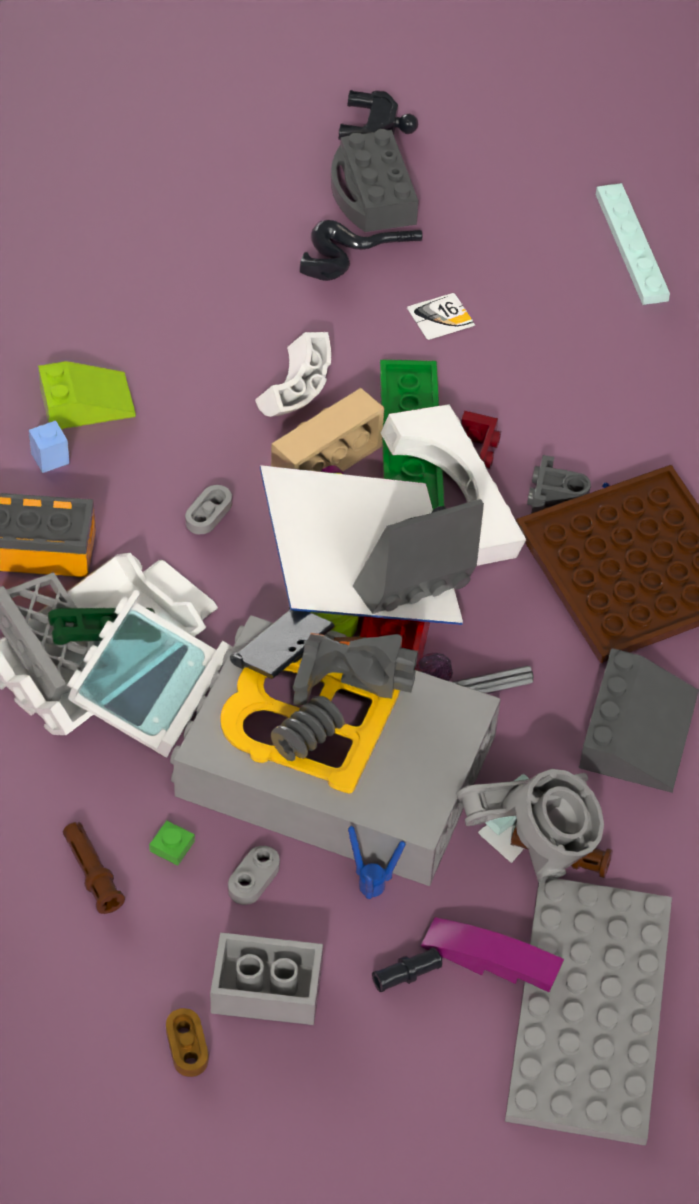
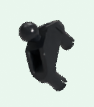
[338,90,418,140]

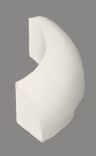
[255,332,331,417]

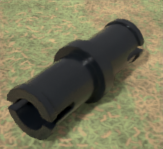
[372,947,442,992]

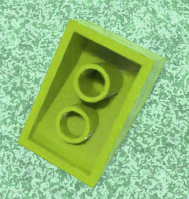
[38,361,136,429]

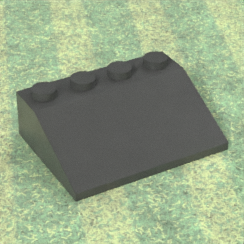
[353,499,484,614]
[579,648,699,793]

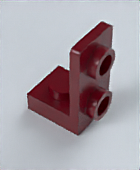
[461,411,501,469]

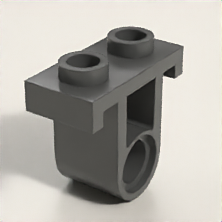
[527,455,591,514]

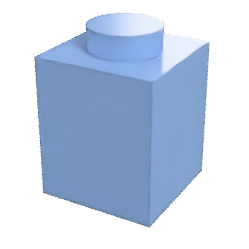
[29,421,69,473]

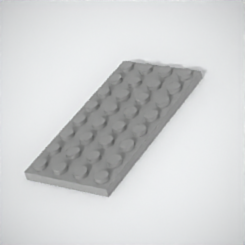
[505,877,672,1146]

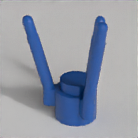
[348,826,406,899]

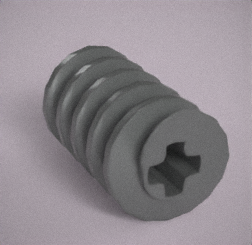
[271,696,345,761]

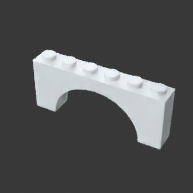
[381,404,526,566]

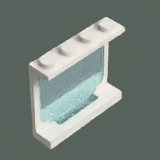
[67,589,233,758]

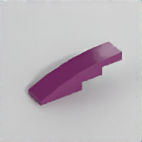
[421,917,564,992]

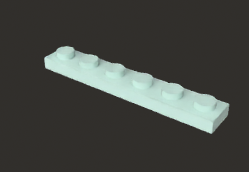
[595,183,670,305]

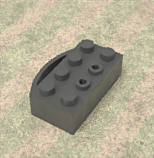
[331,129,418,232]

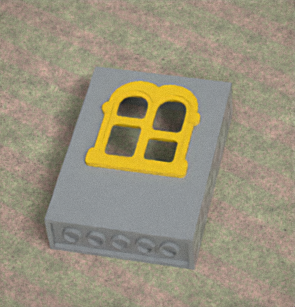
[170,615,501,886]

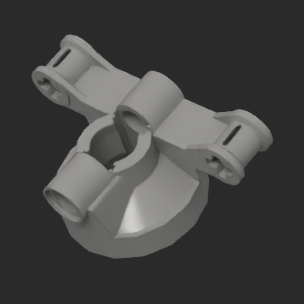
[456,769,604,882]

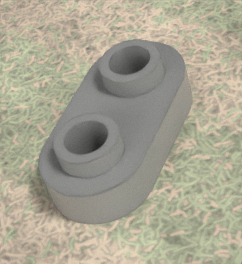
[185,485,232,534]
[228,846,280,905]

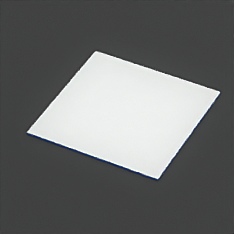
[259,465,463,625]

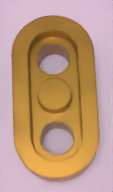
[166,1008,209,1077]

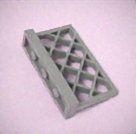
[0,572,117,701]

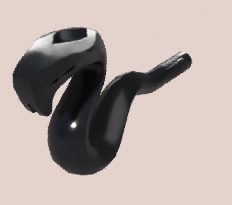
[300,220,422,281]

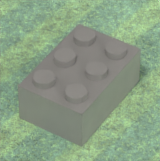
[210,933,323,1025]

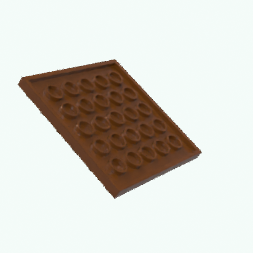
[516,465,699,664]

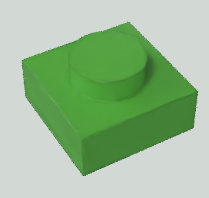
[149,821,195,866]

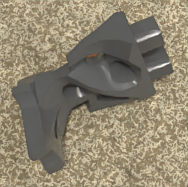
[293,633,418,705]

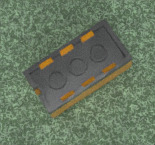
[0,493,96,577]

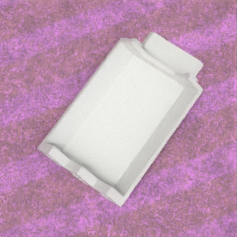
[0,553,218,735]

